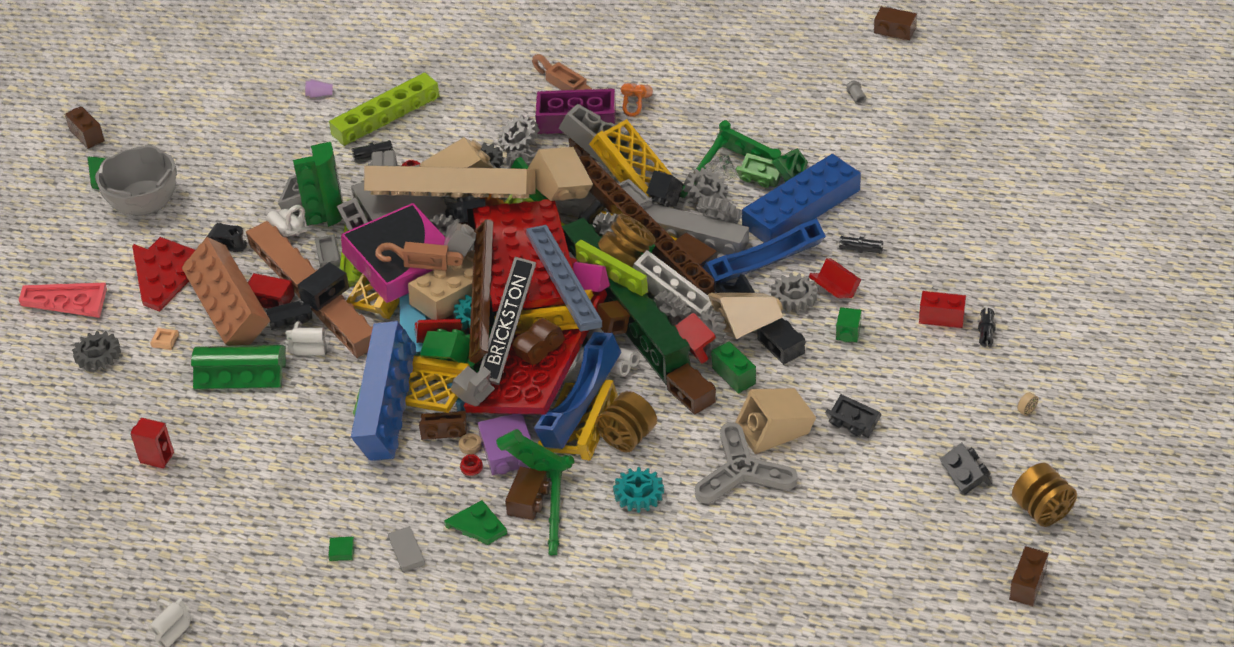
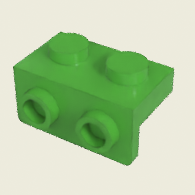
[736,153,782,188]

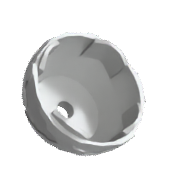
[95,145,177,216]

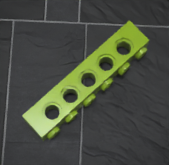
[329,72,440,146]

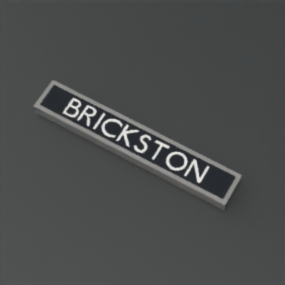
[479,257,536,385]

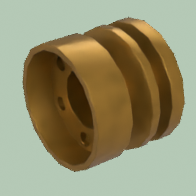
[598,214,656,268]
[596,391,657,453]
[1012,462,1077,527]

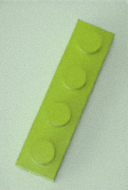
[575,240,648,296]

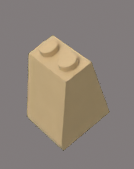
[420,137,494,200]
[528,147,593,201]
[708,293,783,339]
[735,388,816,454]

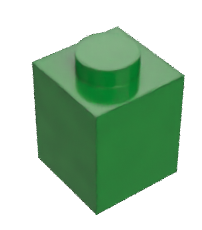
[836,307,862,343]

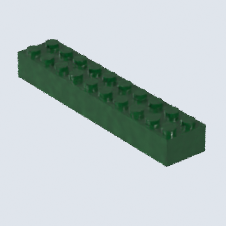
[561,218,691,386]

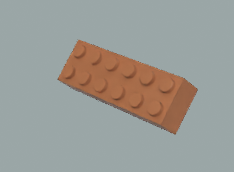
[182,237,270,346]

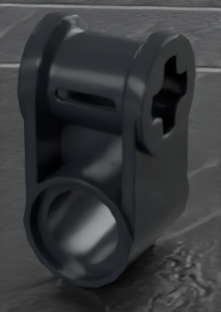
[207,223,247,252]

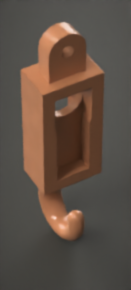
[532,54,592,90]
[375,242,464,271]

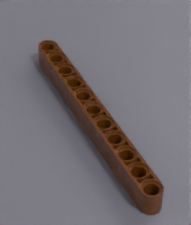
[579,156,715,295]

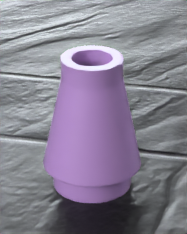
[305,79,333,98]

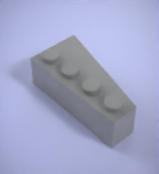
[559,104,650,170]

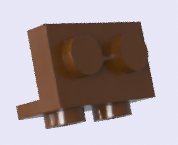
[419,411,467,440]

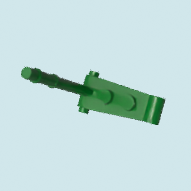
[680,120,781,198]
[496,429,575,555]

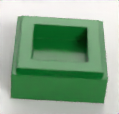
[328,536,355,561]

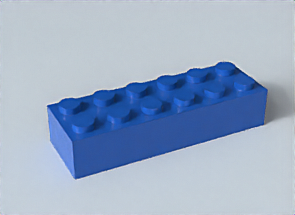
[742,153,861,243]
[351,321,416,461]

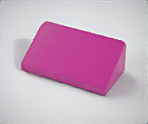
[573,262,610,292]

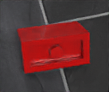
[809,258,862,298]
[676,313,716,364]
[414,319,462,343]

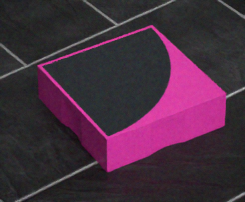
[341,203,445,303]

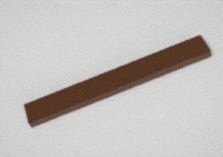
[469,219,493,364]

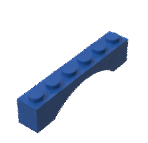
[702,218,826,287]
[534,332,622,449]

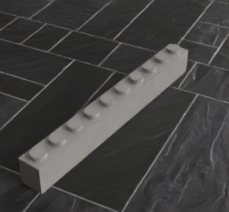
[555,192,749,255]

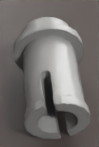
[846,80,866,104]

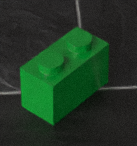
[420,329,470,363]
[711,341,756,394]

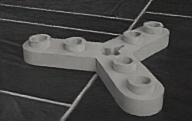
[694,422,797,504]

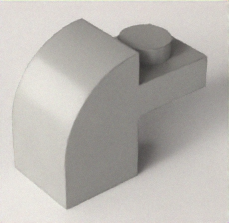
[451,366,495,406]

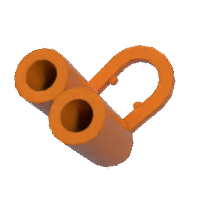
[621,83,653,117]

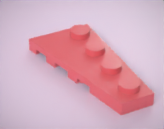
[19,283,107,318]

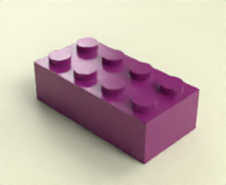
[535,89,616,134]

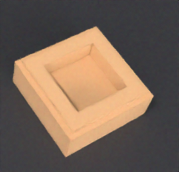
[150,328,179,350]

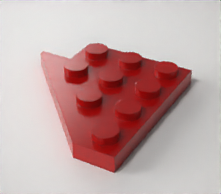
[132,237,196,312]

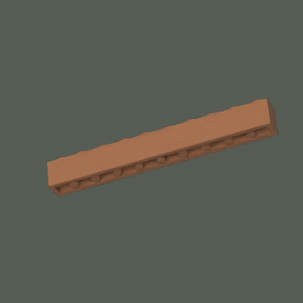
[246,221,373,358]

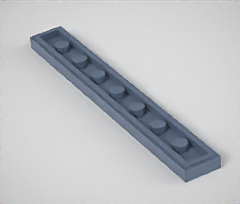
[526,225,602,332]

